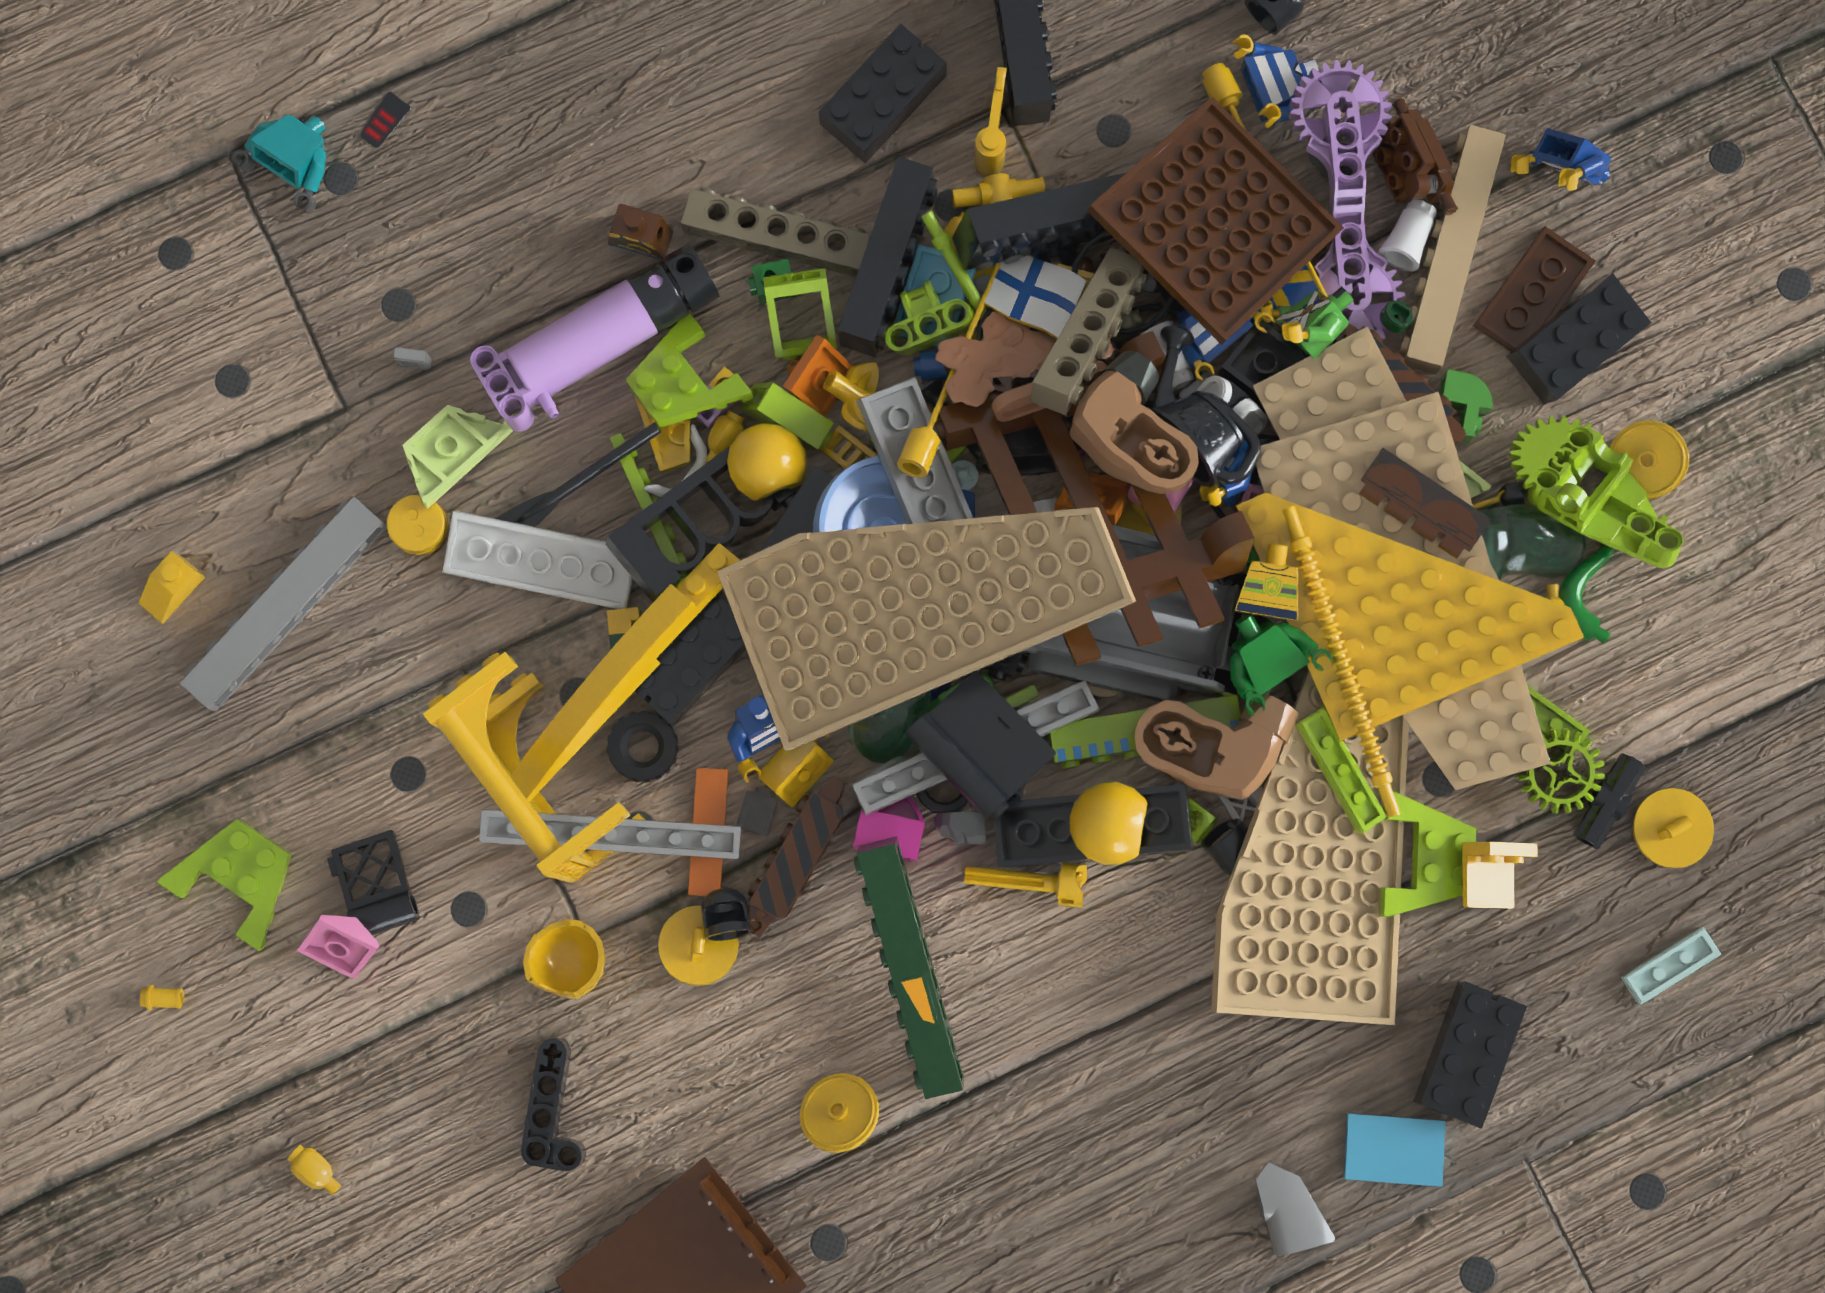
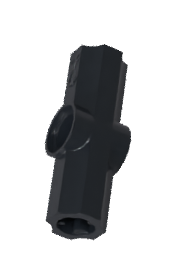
[1573,753,1647,849]

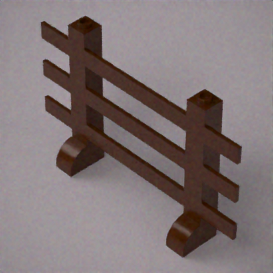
[934,331,1255,666]

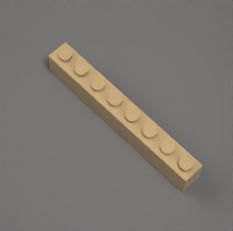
[1399,124,1506,374]

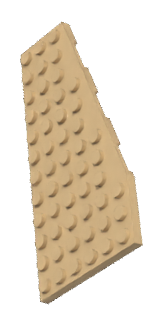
[1256,392,1551,790]
[717,507,1136,751]
[1211,669,1409,1025]

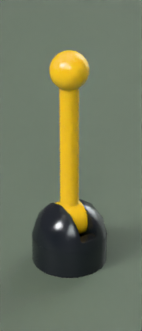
[1473,481,1524,509]

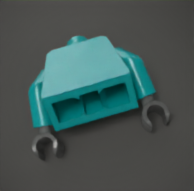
[232,115,327,212]

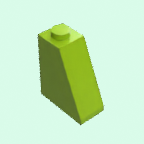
[739,382,834,450]

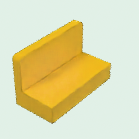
[757,741,835,808]

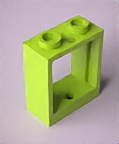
[763,268,837,360]

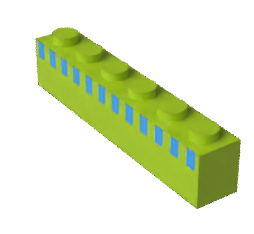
[1048,694,1241,769]

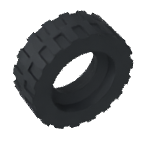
[606,711,679,783]

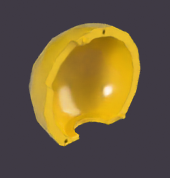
[727,423,808,501]
[1069,782,1148,865]
[523,919,606,999]

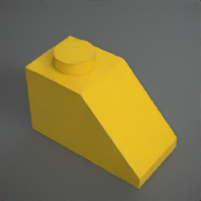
[139,551,205,624]

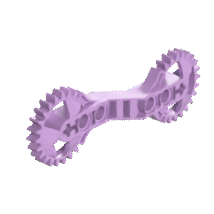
[1289,60,1405,345]

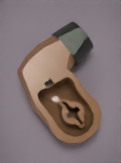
[1069,351,1199,494]

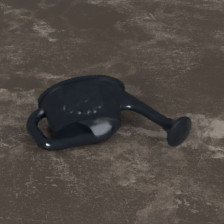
[1150,326,1261,488]
[920,378,1082,476]

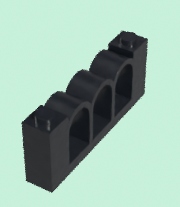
[605,446,803,603]

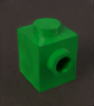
[748,259,796,304]

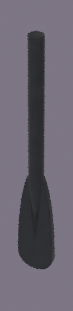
[495,422,662,527]

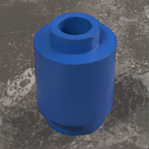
[914,350,948,382]

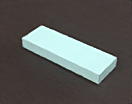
[1621,927,1721,1005]

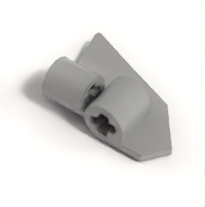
[1255,1162,1335,1256]

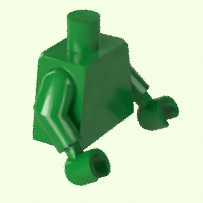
[1230,613,1333,716]

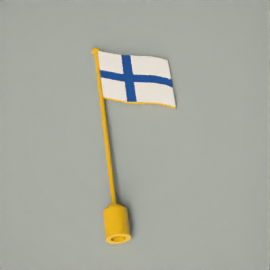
[897,255,1087,478]

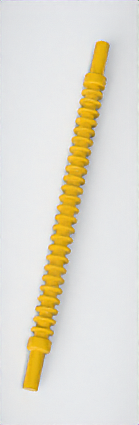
[1283,506,1401,818]

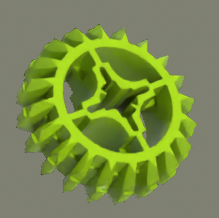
[1516,727,1605,814]

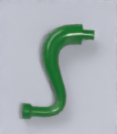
[1559,543,1615,643]

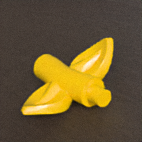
[823,361,879,431]

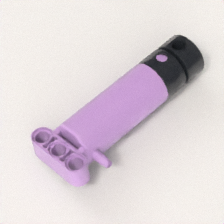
[470,243,720,432]

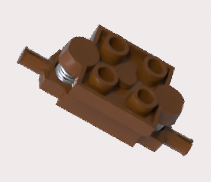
[1372,98,1458,215]

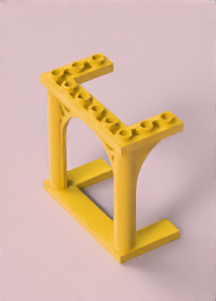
[423,652,645,883]

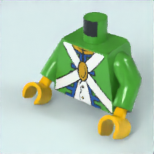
[1260,286,1354,360]

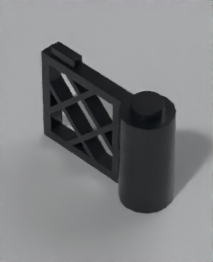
[327,830,420,936]

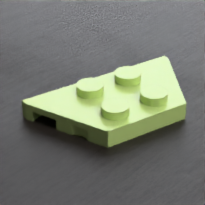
[402,405,513,509]

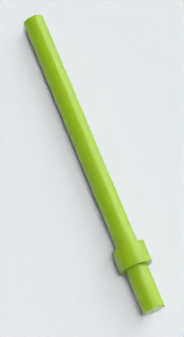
[921,210,987,320]

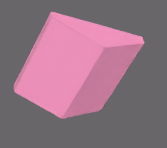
[297,915,380,979]

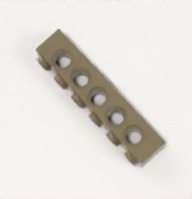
[681,188,870,277]
[1031,247,1147,415]

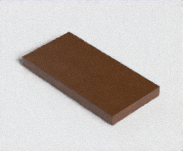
[1473,226,1596,352]

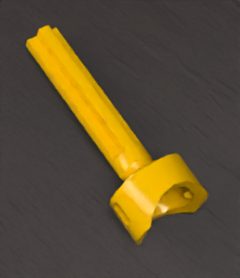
[964,863,1087,908]

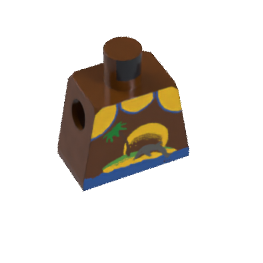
[608,204,673,260]

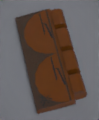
[1359,448,1492,559]

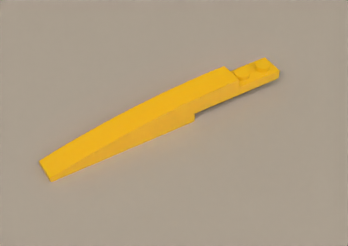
[510,543,740,802]

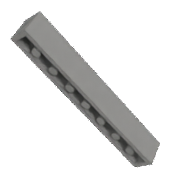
[180,497,387,712]

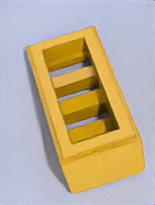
[819,425,878,470]

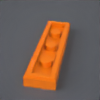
[688,768,729,896]

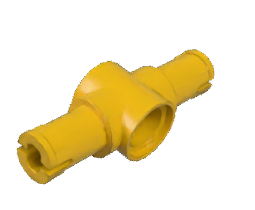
[951,173,1045,209]

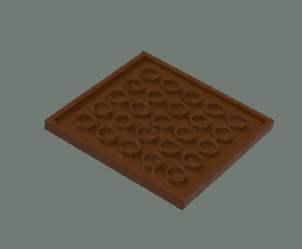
[1087,97,1344,345]

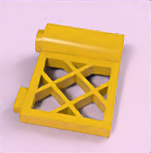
[974,67,1007,177]

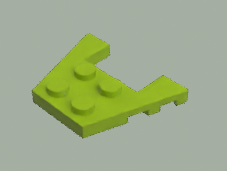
[626,313,754,428]
[1379,791,1476,917]
[157,819,292,951]

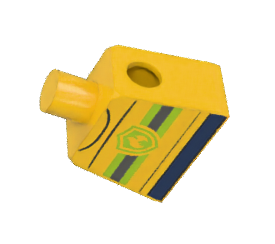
[1235,544,1299,621]

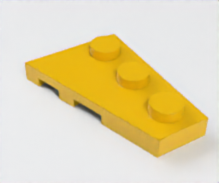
[634,395,691,474]

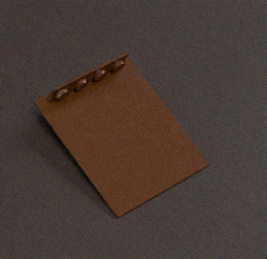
[556,1157,807,1293]

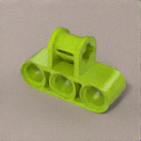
[885,280,975,356]

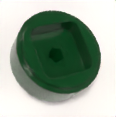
[1380,301,1413,333]

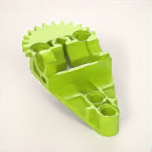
[1509,416,1684,568]

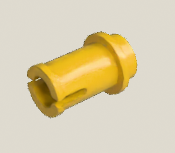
[140,984,184,1010]

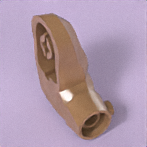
[1134,693,1299,800]

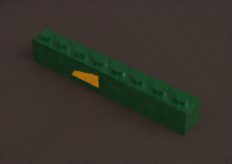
[854,836,964,1099]

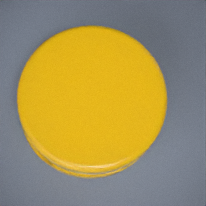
[387,495,449,556]

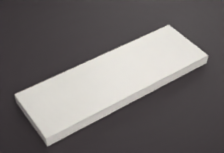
[442,511,633,609]

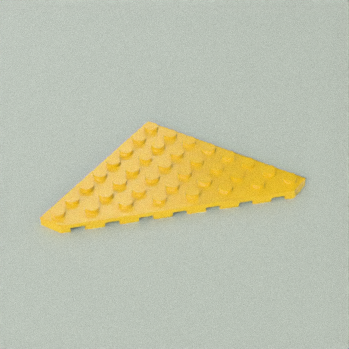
[1236,493,1584,741]

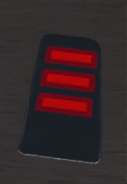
[361,92,411,148]

